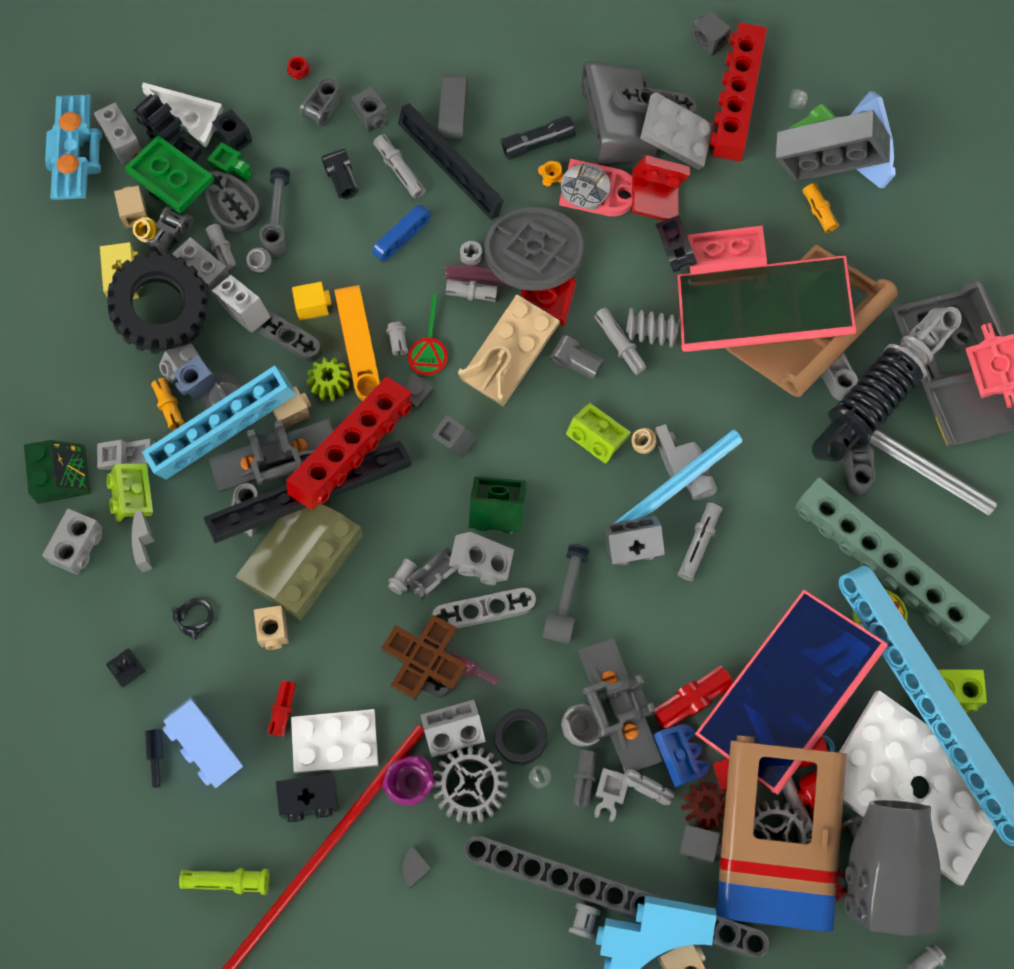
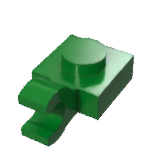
[207,142,253,181]

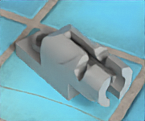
[655,424,717,500]

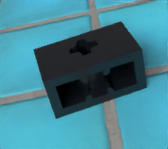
[276,773,339,822]

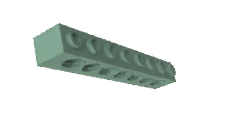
[794,477,991,647]

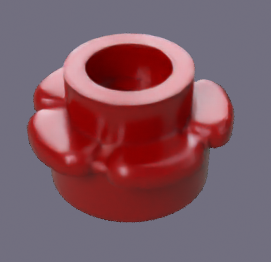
[287,56,310,80]

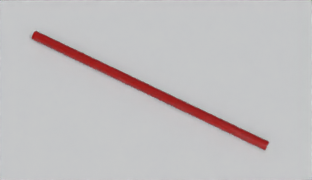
[222,725,425,969]

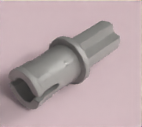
[206,224,236,271]

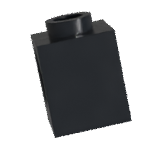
[212,109,252,151]

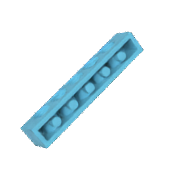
[142,365,297,480]

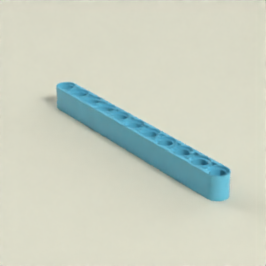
[839,566,1014,846]

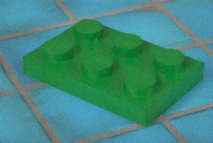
[124,135,214,214]

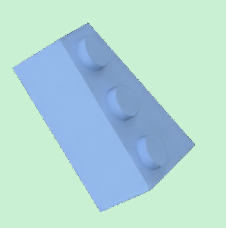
[162,697,243,788]

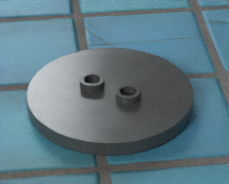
[485,207,584,291]

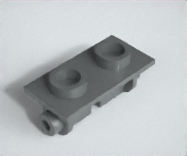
[406,546,458,600]

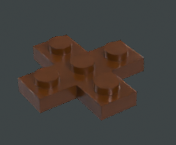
[381,615,467,701]

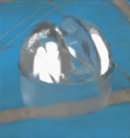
[789,88,808,109]
[529,765,551,789]

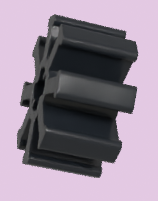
[132,94,185,144]

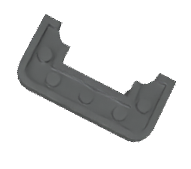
[580,61,659,166]

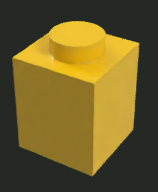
[292,282,332,321]

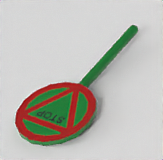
[408,293,448,377]

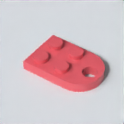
[559,159,632,217]

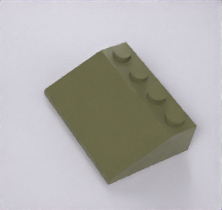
[235,504,363,622]

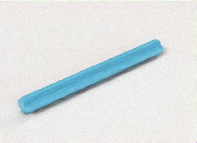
[614,430,743,523]

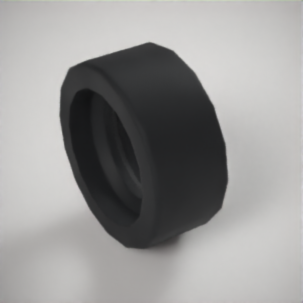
[494,709,547,765]

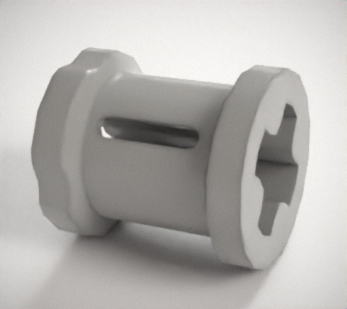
[568,903,601,940]

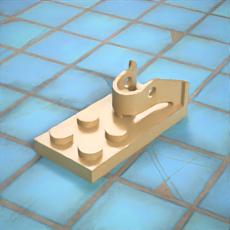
[458,295,560,407]

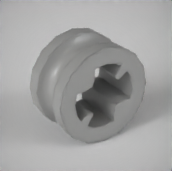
[460,241,482,266]

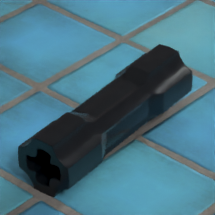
[501,116,576,160]

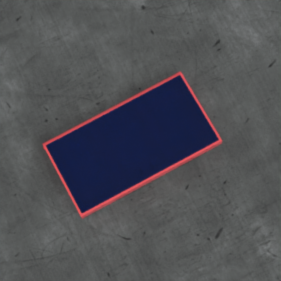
[695,590,888,795]

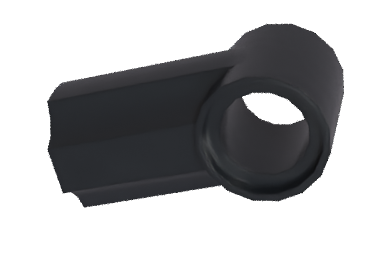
[321,149,358,200]

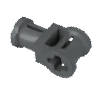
[147,205,193,256]

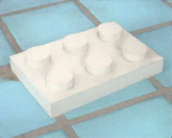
[291,709,379,774]

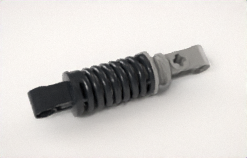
[812,307,962,462]

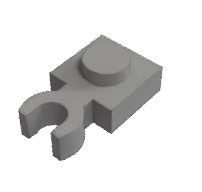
[594,768,628,823]

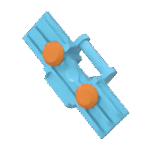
[45,95,103,200]

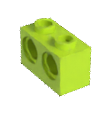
[938,670,987,712]

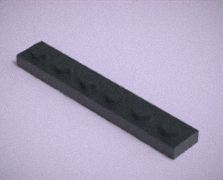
[398,103,504,220]

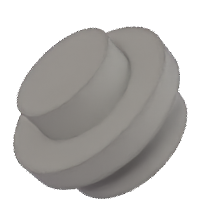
[247,247,271,273]

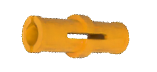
[802,183,839,233]
[151,378,185,430]

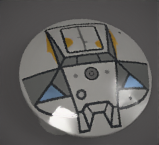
[561,164,610,210]

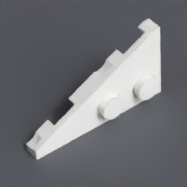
[142,83,223,148]

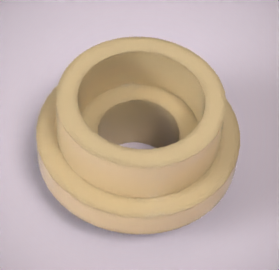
[632,428,657,454]

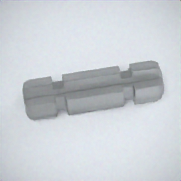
[622,769,674,805]

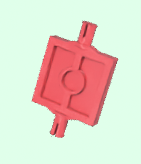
[966,323,1014,408]

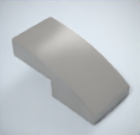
[97,439,155,470]
[132,510,154,573]

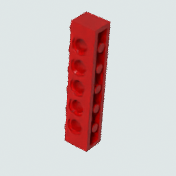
[710,22,767,162]
[286,376,412,511]

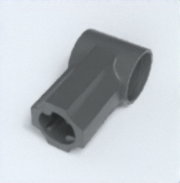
[549,335,604,380]

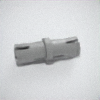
[446,279,498,302]

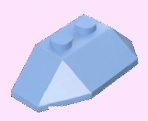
[851,91,896,188]

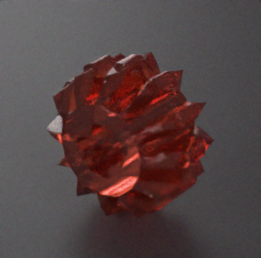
[681,781,726,831]

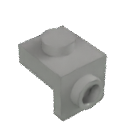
[159,343,202,384]

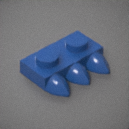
[654,725,710,787]

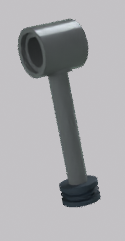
[259,167,290,258]
[543,544,589,645]

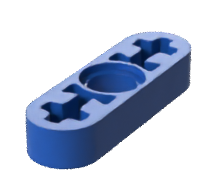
[372,204,431,262]

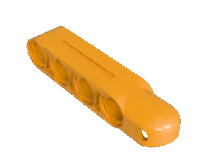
[334,285,380,401]

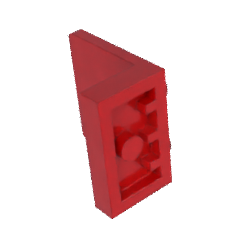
[632,155,690,221]

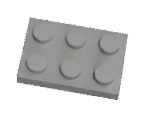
[640,92,714,170]

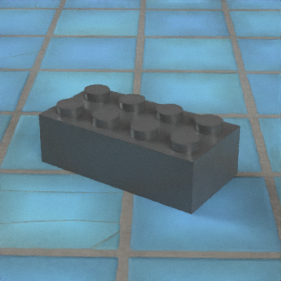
[776,110,890,182]

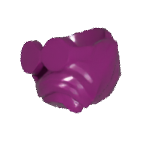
[382,755,435,806]

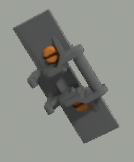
[209,419,333,493]
[578,638,662,773]

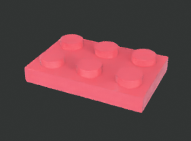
[688,225,767,274]

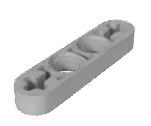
[432,588,536,629]

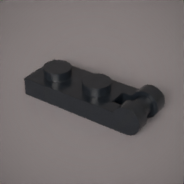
[656,215,698,273]

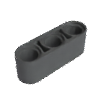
[438,75,468,139]

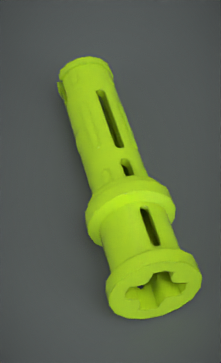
[179,868,270,895]

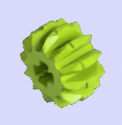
[306,357,351,402]

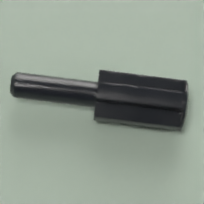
[145,729,163,788]

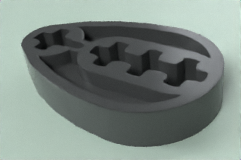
[204,171,261,233]

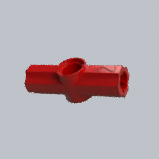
[653,666,733,730]

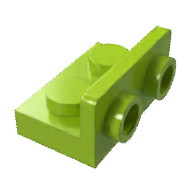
[566,403,631,464]
[107,463,153,522]

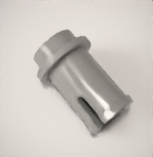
[386,322,408,356]
[388,559,418,595]
[907,944,946,969]

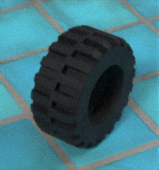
[107,251,208,354]

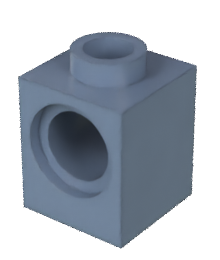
[173,355,219,400]

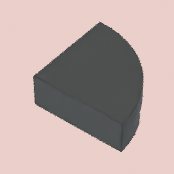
[402,846,431,888]

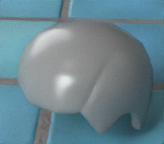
[561,703,600,747]

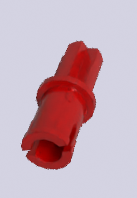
[267,680,296,737]

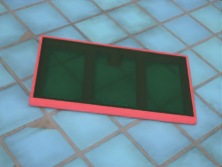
[678,256,857,352]

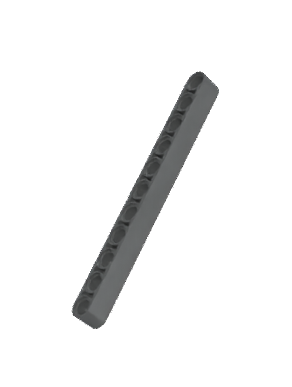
[464,836,769,958]

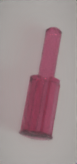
[450,651,500,686]

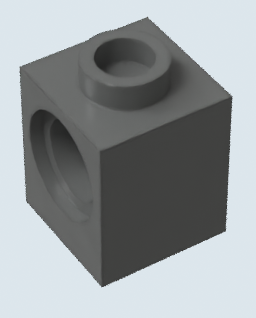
[691,10,731,56]
[351,86,389,132]
[432,415,478,458]
[677,825,722,865]

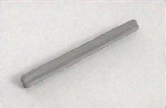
[870,430,997,515]

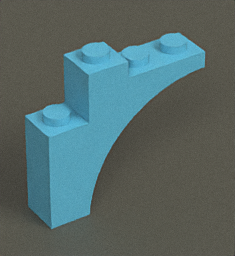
[596,896,716,969]

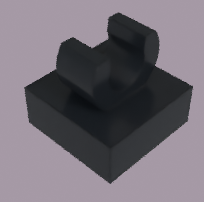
[106,648,146,687]

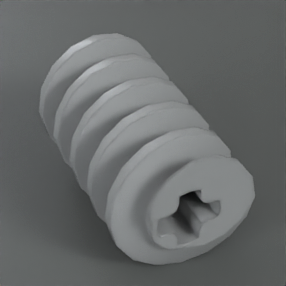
[625,308,680,348]

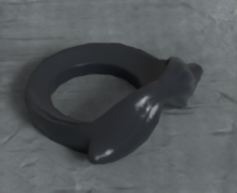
[172,598,213,640]

